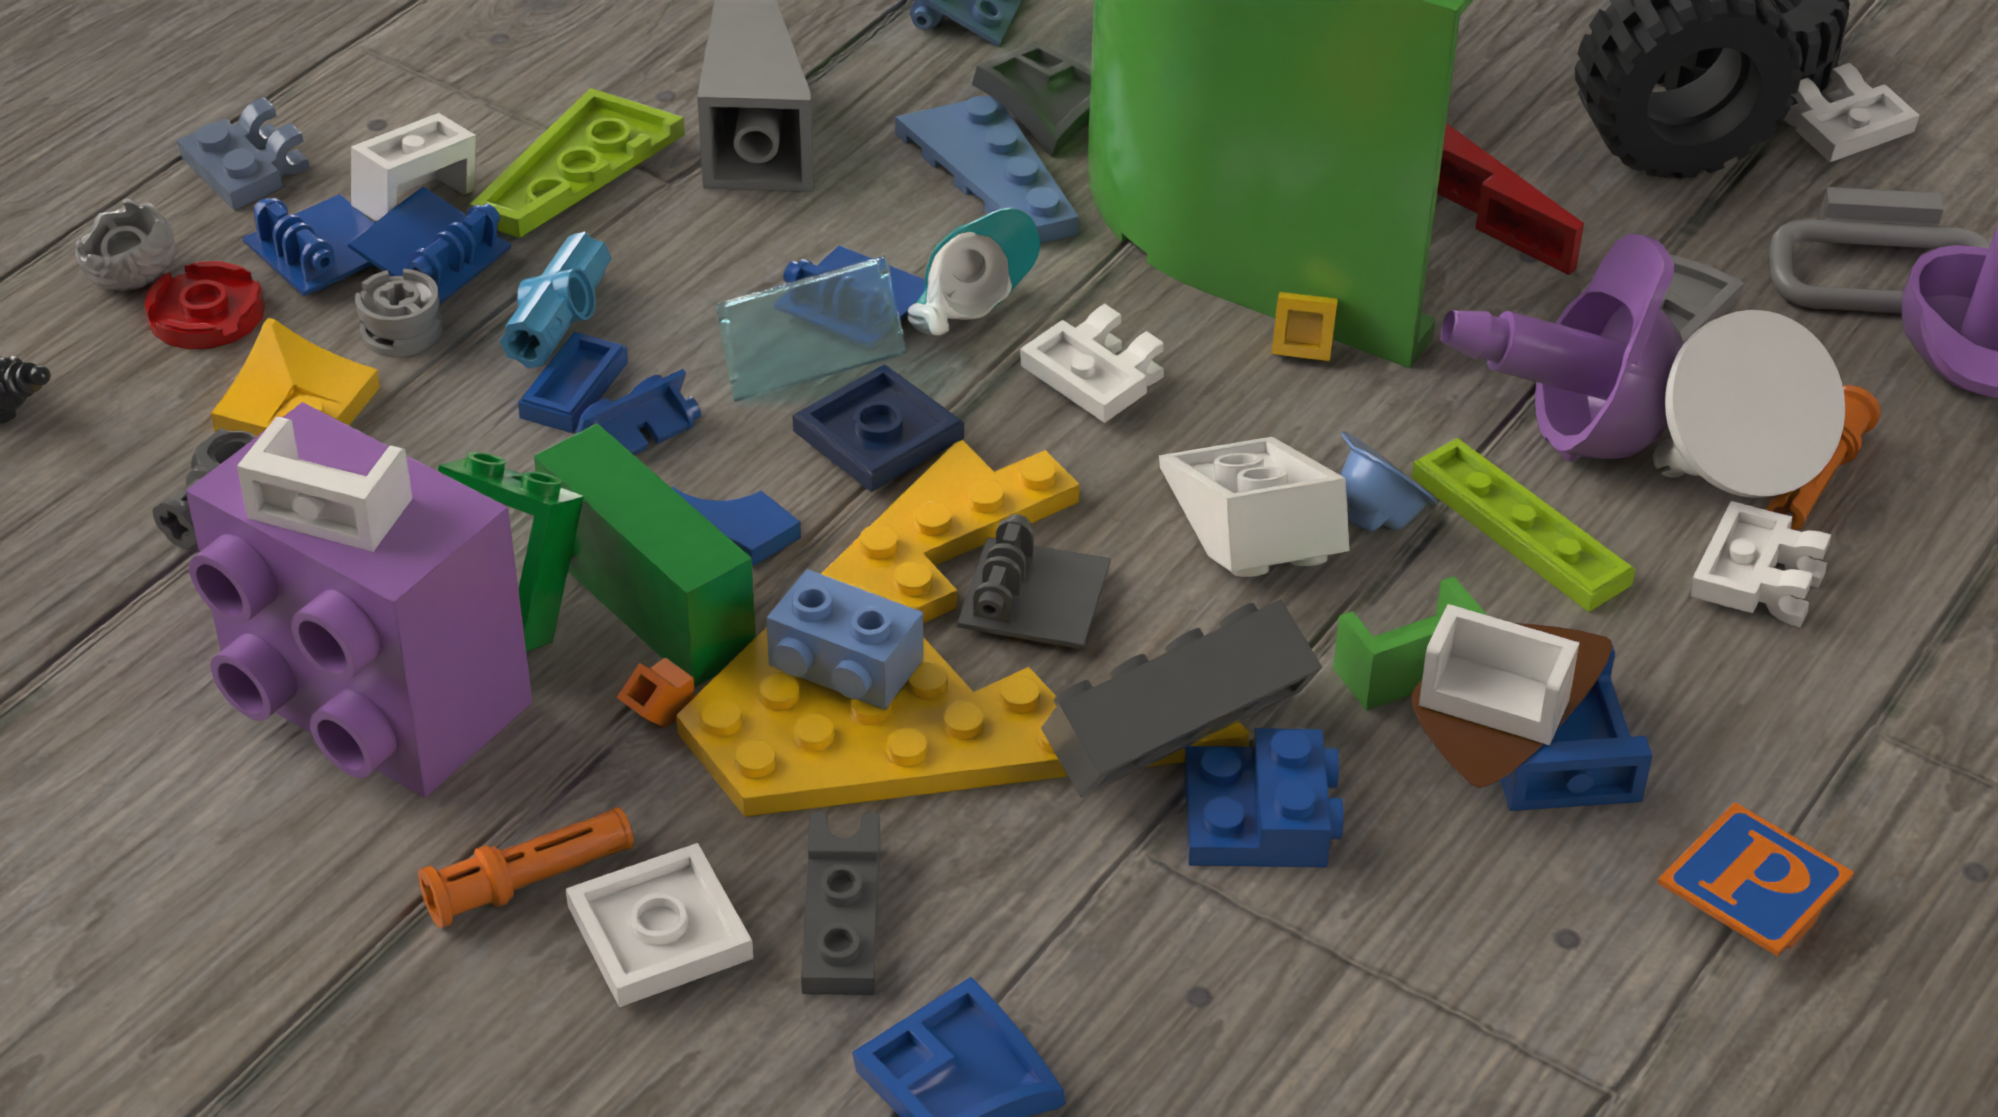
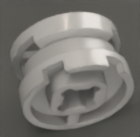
[355,269,443,357]

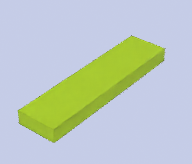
[1411,437,1636,612]

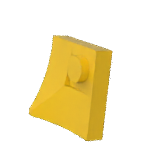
[211,318,380,437]

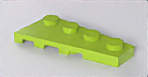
[470,88,685,238]

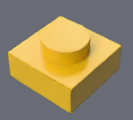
[1271,292,1338,361]

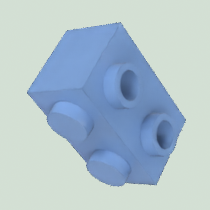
[766,569,923,710]

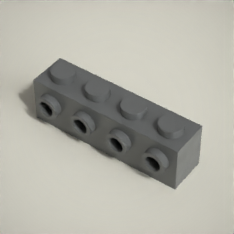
[1041,600,1323,798]

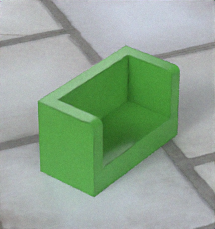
[1333,576,1487,711]

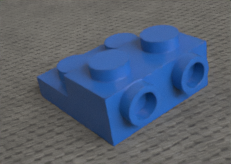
[1184,728,1344,867]

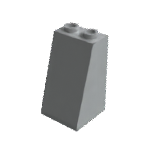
[697,0,814,192]

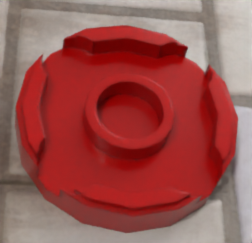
[144,261,265,349]

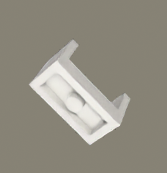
[351,113,476,221]
[237,416,413,552]
[1419,604,1579,745]

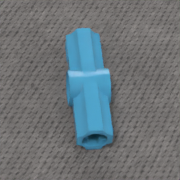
[499,232,612,368]

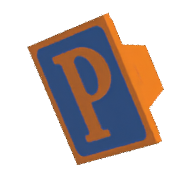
[1657,802,1854,957]

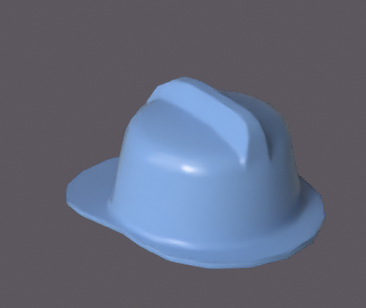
[1340,431,1438,532]

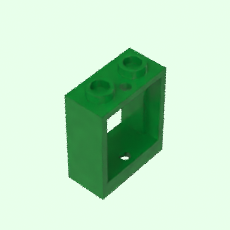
[438,452,584,652]

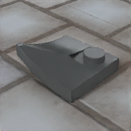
[972,41,1091,155]

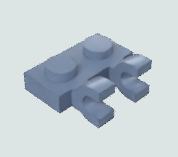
[177,97,310,210]

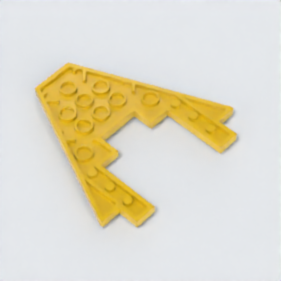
[676,440,1250,817]

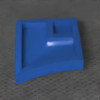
[852,977,1066,1117]

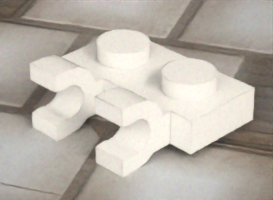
[1784,63,1920,162]
[1020,303,1164,423]
[1691,501,1831,627]

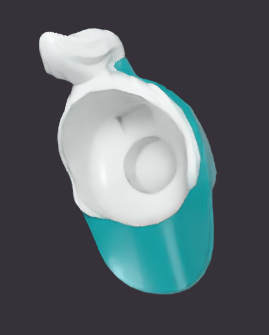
[907,208,1041,336]

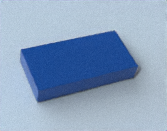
[518,332,628,433]

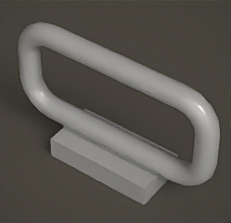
[1769,187,1991,314]

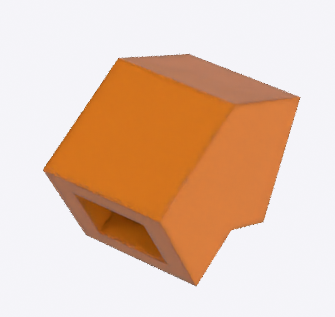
[617,658,695,728]

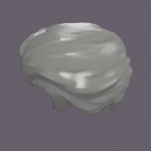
[75,198,176,291]

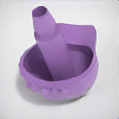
[1902,224,1998,398]
[1440,233,1684,462]

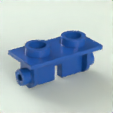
[576,369,701,455]

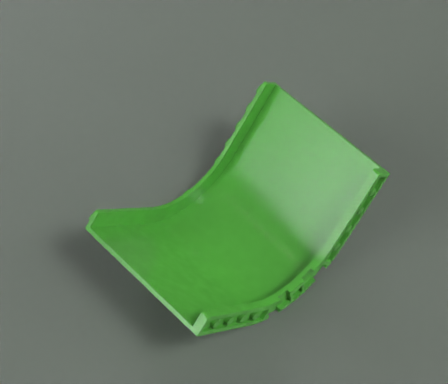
[1087,0,1474,368]

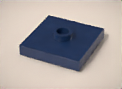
[792,364,964,492]

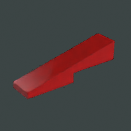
[1437,123,1584,275]

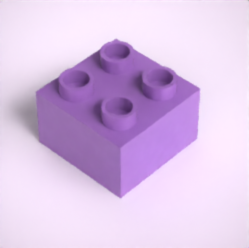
[186,402,532,798]

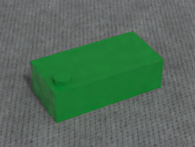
[534,423,756,688]

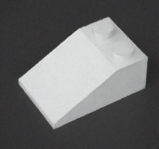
[1159,437,1349,577]

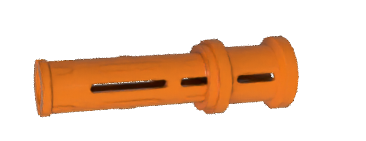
[1766,385,1881,531]
[418,807,634,928]

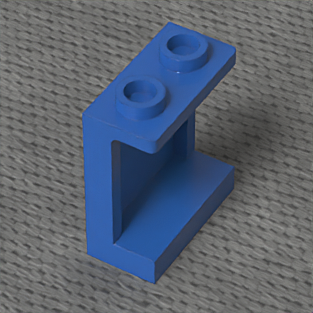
[1501,642,1653,811]

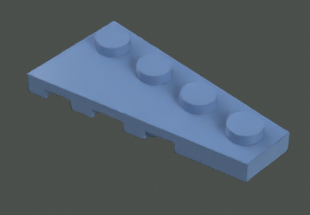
[895,96,1079,244]

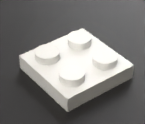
[566,843,753,1007]

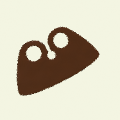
[1411,623,1612,788]

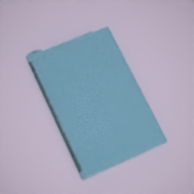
[716,255,907,402]

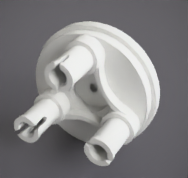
[1653,310,1845,498]

